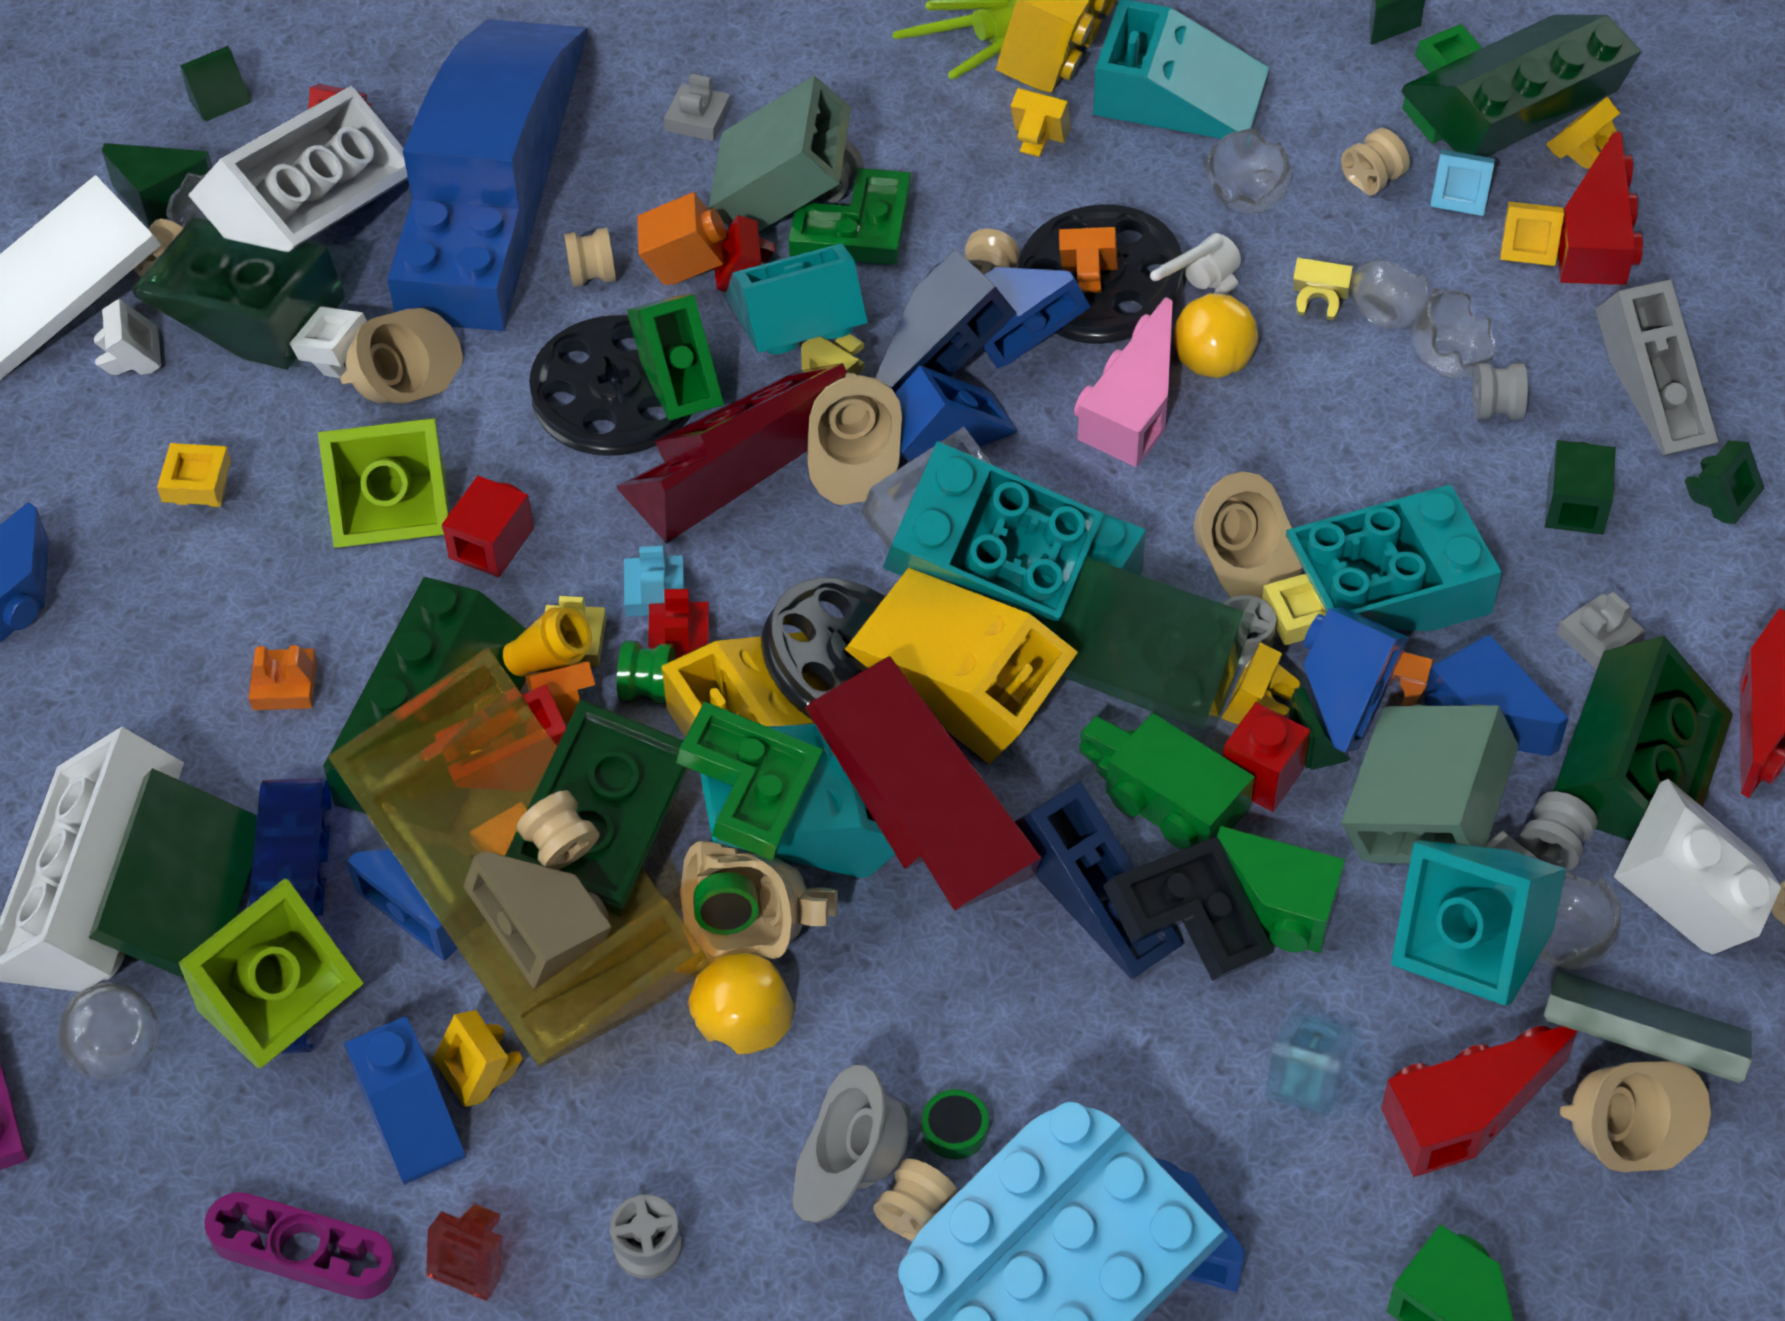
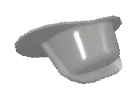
[792,1065,910,1223]

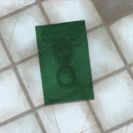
[132,217,346,370]
[1056,556,1255,730]

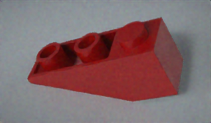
[1557,132,1643,285]
[1739,608,1785,798]
[1381,1026,1578,1177]

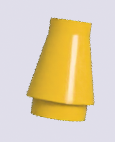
[503,607,592,676]

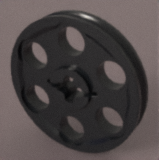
[1018,204,1184,344]
[529,315,692,456]
[761,578,886,720]

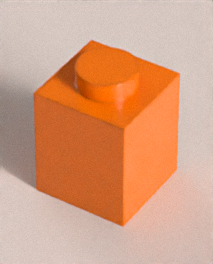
[637,192,726,285]

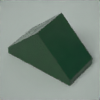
[101,143,213,227]

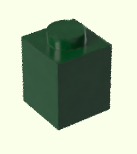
[1545,440,1616,535]

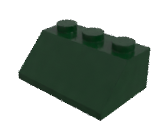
[1553,636,1733,841]

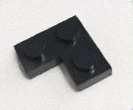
[1103,837,1274,981]

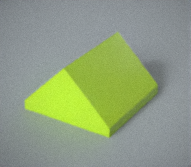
[317,418,449,548]
[179,879,364,1069]

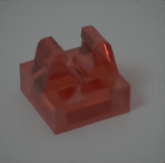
[426,1204,503,1301]

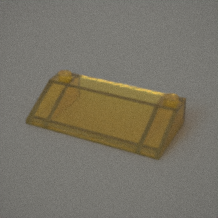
[328,647,710,1068]

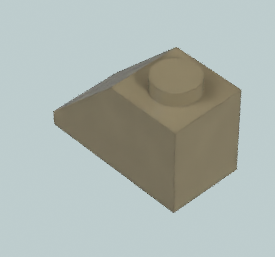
[463,851,612,990]

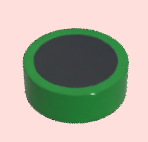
[693,872,759,935]
[922,1089,989,1160]

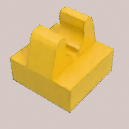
[1010,88,1071,157]
[1546,96,1620,169]
[1500,201,1564,266]
[157,443,231,507]
[1221,642,1300,725]
[432,1010,523,1107]

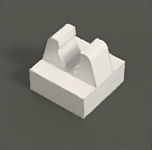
[94,299,161,375]
[290,306,367,378]

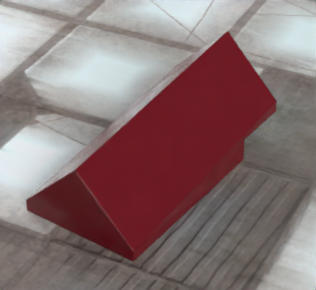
[617,363,847,544]
[805,656,1041,911]

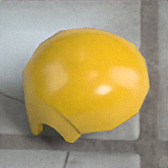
[1173,293,1258,378]
[688,953,795,1054]

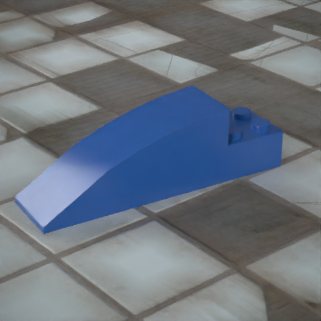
[387,19,588,331]

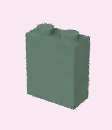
[708,75,851,232]
[1341,704,1518,864]

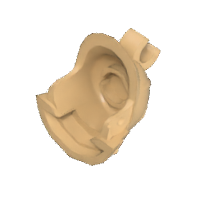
[680,841,838,968]

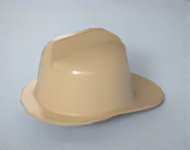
[340,308,463,404]
[807,373,902,505]
[1193,471,1302,599]
[1560,1061,1711,1172]

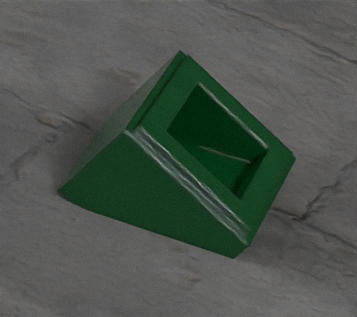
[1369,0,1425,44]
[180,46,251,122]
[1289,687,1350,770]

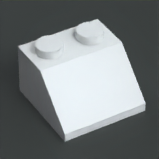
[1614,779,1782,954]

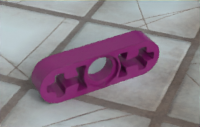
[204,1192,397,1299]

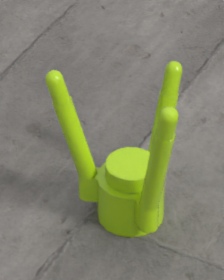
[892,0,1016,79]

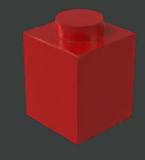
[441,475,534,578]
[1223,702,1310,812]

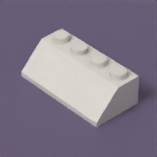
[188,85,408,252]
[0,727,184,992]

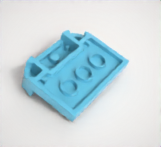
[898,1102,1228,1321]

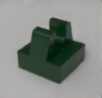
[1684,440,1765,524]

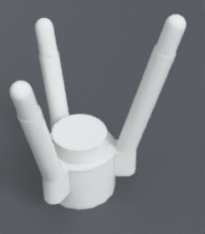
[1132,233,1241,303]

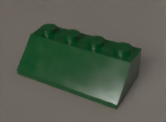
[1401,14,1641,157]
[323,577,529,837]

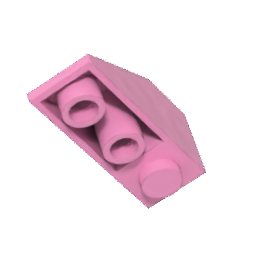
[1074,297,1173,467]

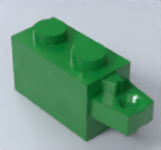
[1079,712,1255,849]

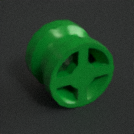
[617,640,676,704]

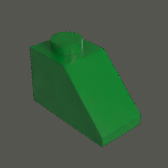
[626,294,724,420]
[1217,826,1345,953]
[1386,1224,1513,1321]

